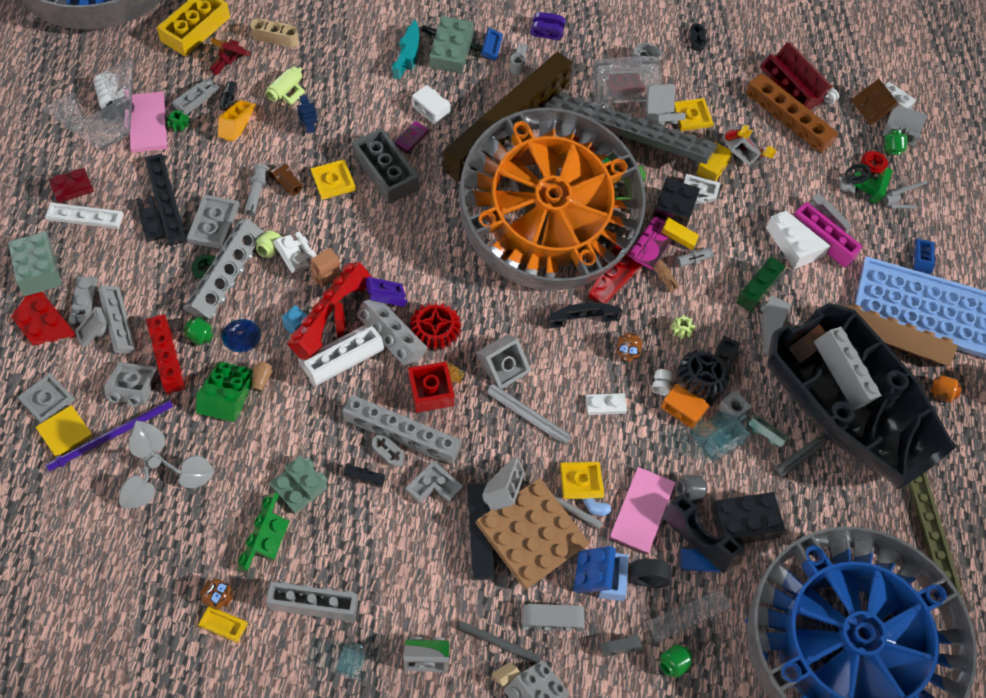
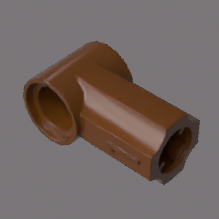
[269,162,303,196]

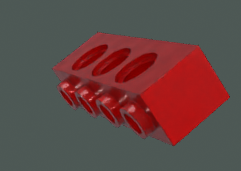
[146,314,186,395]

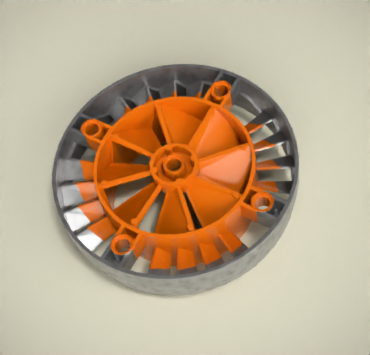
[459,108,646,291]

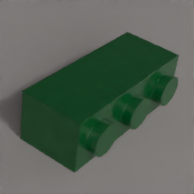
[736,256,786,313]

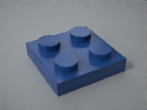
[574,546,616,593]

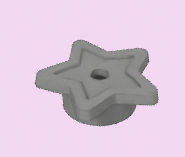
[838,174,856,194]

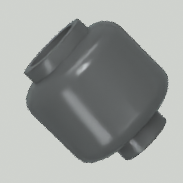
[676,475,708,501]

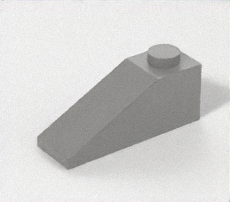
[760,295,792,356]
[483,456,525,510]

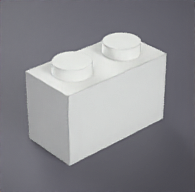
[412,85,451,126]

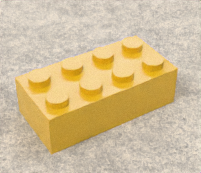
[157,0,230,57]

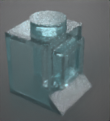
[336,643,365,681]

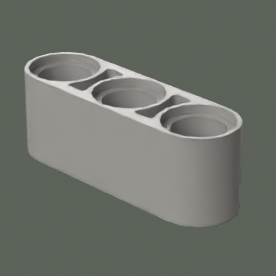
[522,604,585,632]

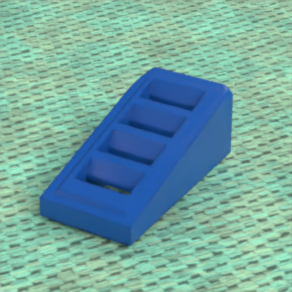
[913,239,935,274]

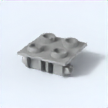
[882,105,927,147]

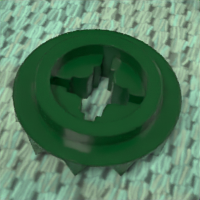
[191,255,216,280]

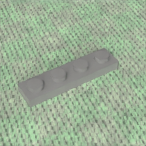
[98,285,136,353]

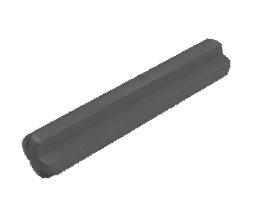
[774,439,823,477]

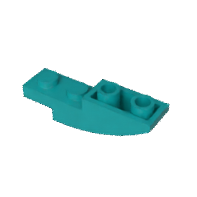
[391,20,419,80]

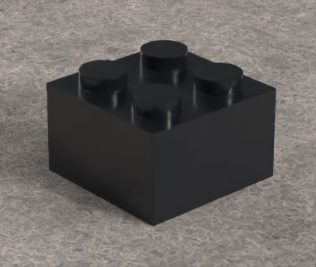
[653,177,700,227]

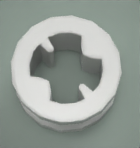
[823,88,839,105]

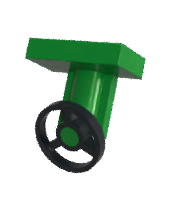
[845,164,893,204]

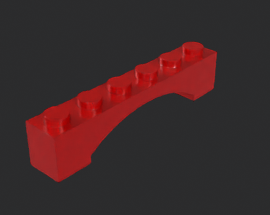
[287,262,372,360]

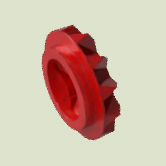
[860,151,889,175]

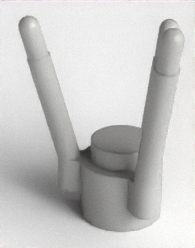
[882,181,927,209]

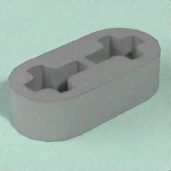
[372,435,404,467]

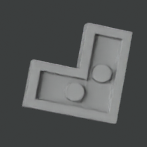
[405,460,463,504]

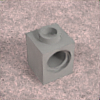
[718,390,752,425]

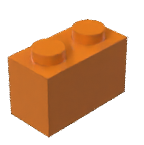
[661,383,709,429]

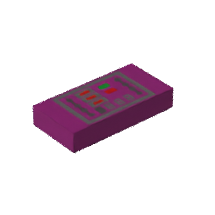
[394,121,429,154]

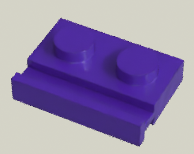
[365,277,407,307]

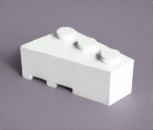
[766,211,830,269]

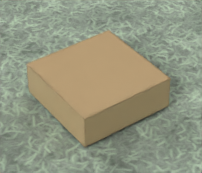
[492,662,521,686]

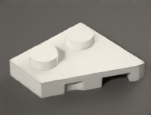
[684,174,721,204]

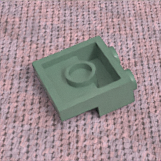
[269,455,328,514]

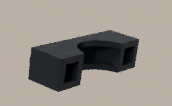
[662,494,745,574]

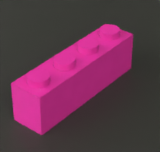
[794,202,863,268]

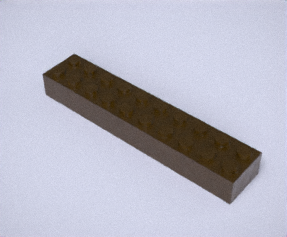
[443,51,573,182]

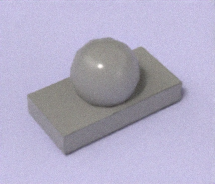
[75,307,108,346]

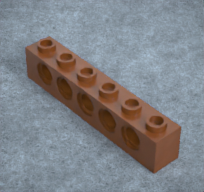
[745,73,839,153]

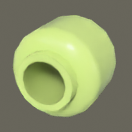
[256,231,281,258]

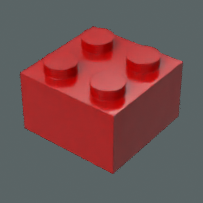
[408,361,455,413]

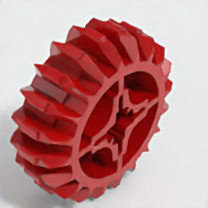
[410,301,461,351]

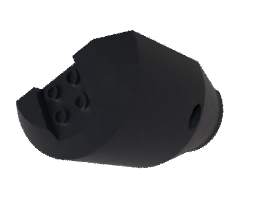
[767,303,957,489]

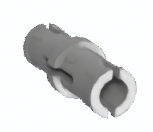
[676,247,714,268]

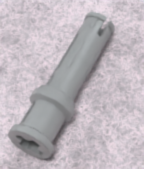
[244,163,270,216]

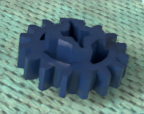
[297,95,318,134]

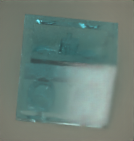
[689,412,749,463]

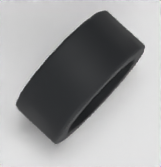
[631,558,672,588]

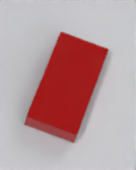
[335,303,345,338]

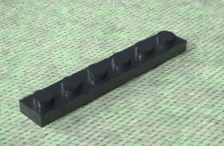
[144,153,187,246]

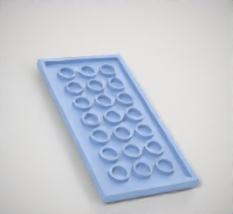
[855,256,986,358]

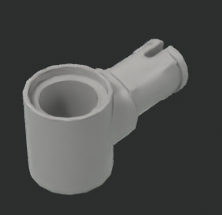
[510,42,528,75]

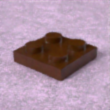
[851,78,899,125]

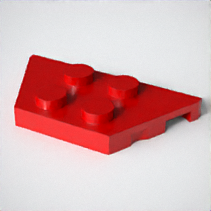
[11,292,76,346]

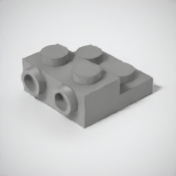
[104,362,158,407]

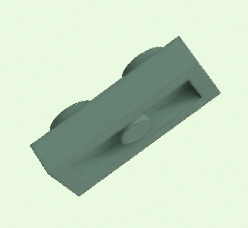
[748,415,789,447]

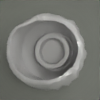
[632,43,662,70]

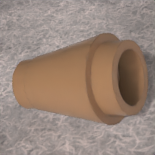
[251,361,273,392]

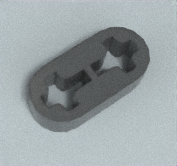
[600,636,643,657]

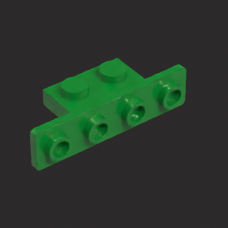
[237,492,290,573]

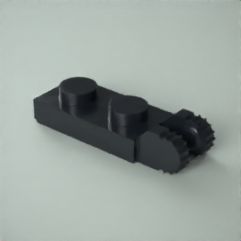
[136,195,165,242]

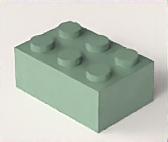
[430,16,474,74]
[8,231,62,297]

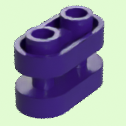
[530,12,566,41]

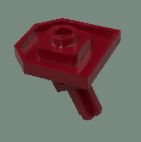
[210,38,251,75]

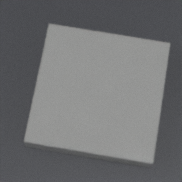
[17,373,75,424]

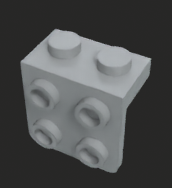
[645,84,685,125]
[504,661,569,698]

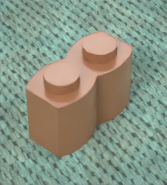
[309,248,341,287]

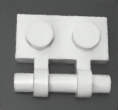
[274,232,316,273]

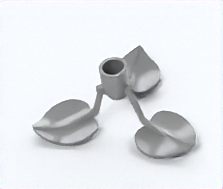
[119,421,214,509]

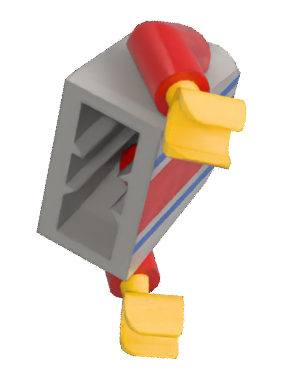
[723,125,777,166]

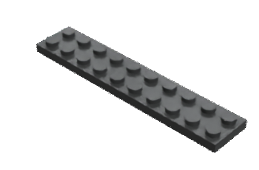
[545,92,718,164]

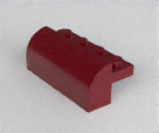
[760,42,833,110]

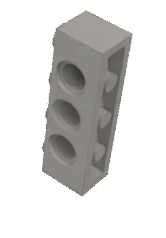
[356,300,427,366]

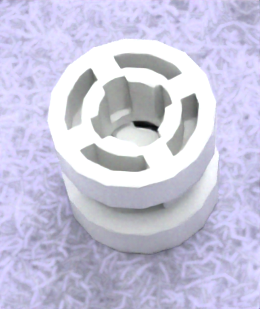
[651,369,674,396]

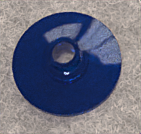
[222,319,261,353]

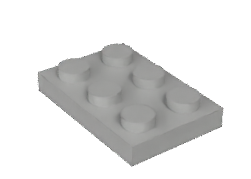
[187,195,240,249]

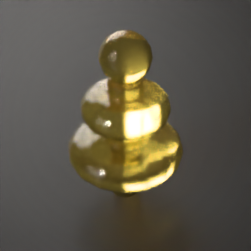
[447,362,464,383]

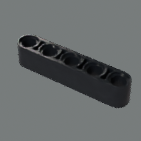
[467,482,494,581]

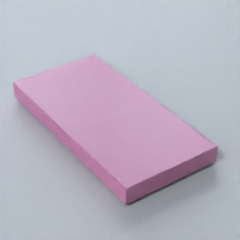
[128,91,168,153]
[609,467,676,555]

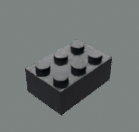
[710,492,786,544]

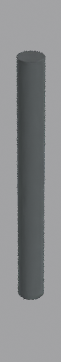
[458,621,541,664]

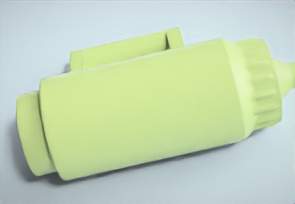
[265,67,305,105]

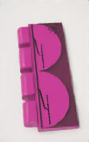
[628,216,673,270]

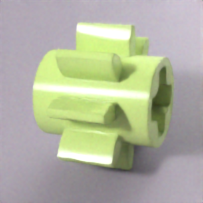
[670,315,695,340]

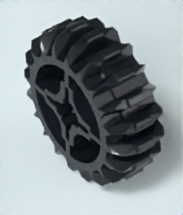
[677,349,730,399]

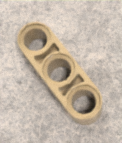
[250,18,299,47]

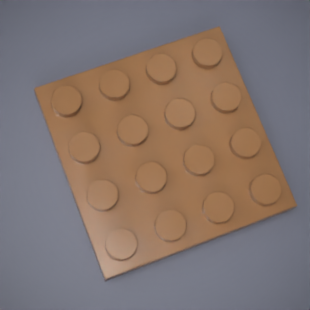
[475,478,590,591]

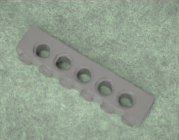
[183,218,264,321]
[343,395,461,466]

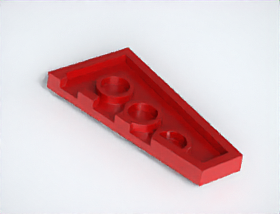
[588,245,643,304]

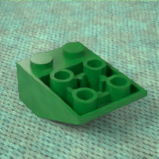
[196,361,253,422]

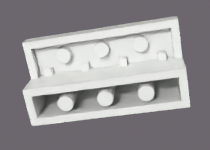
[298,325,384,387]

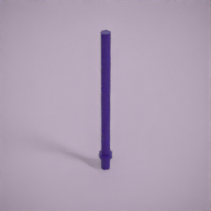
[45,400,173,472]

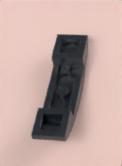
[546,303,622,329]

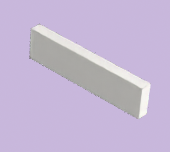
[45,202,123,229]

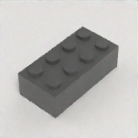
[352,128,419,204]

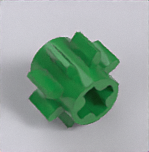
[167,110,189,132]

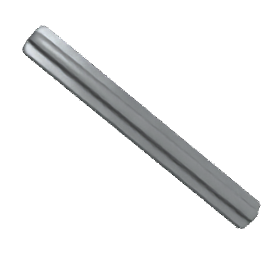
[487,384,571,445]

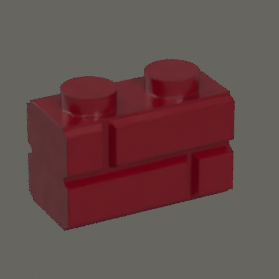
[48,167,94,203]

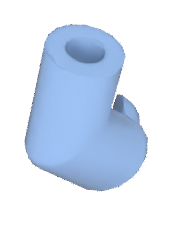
[582,498,611,516]

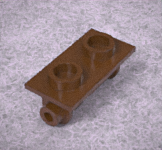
[788,325,826,363]

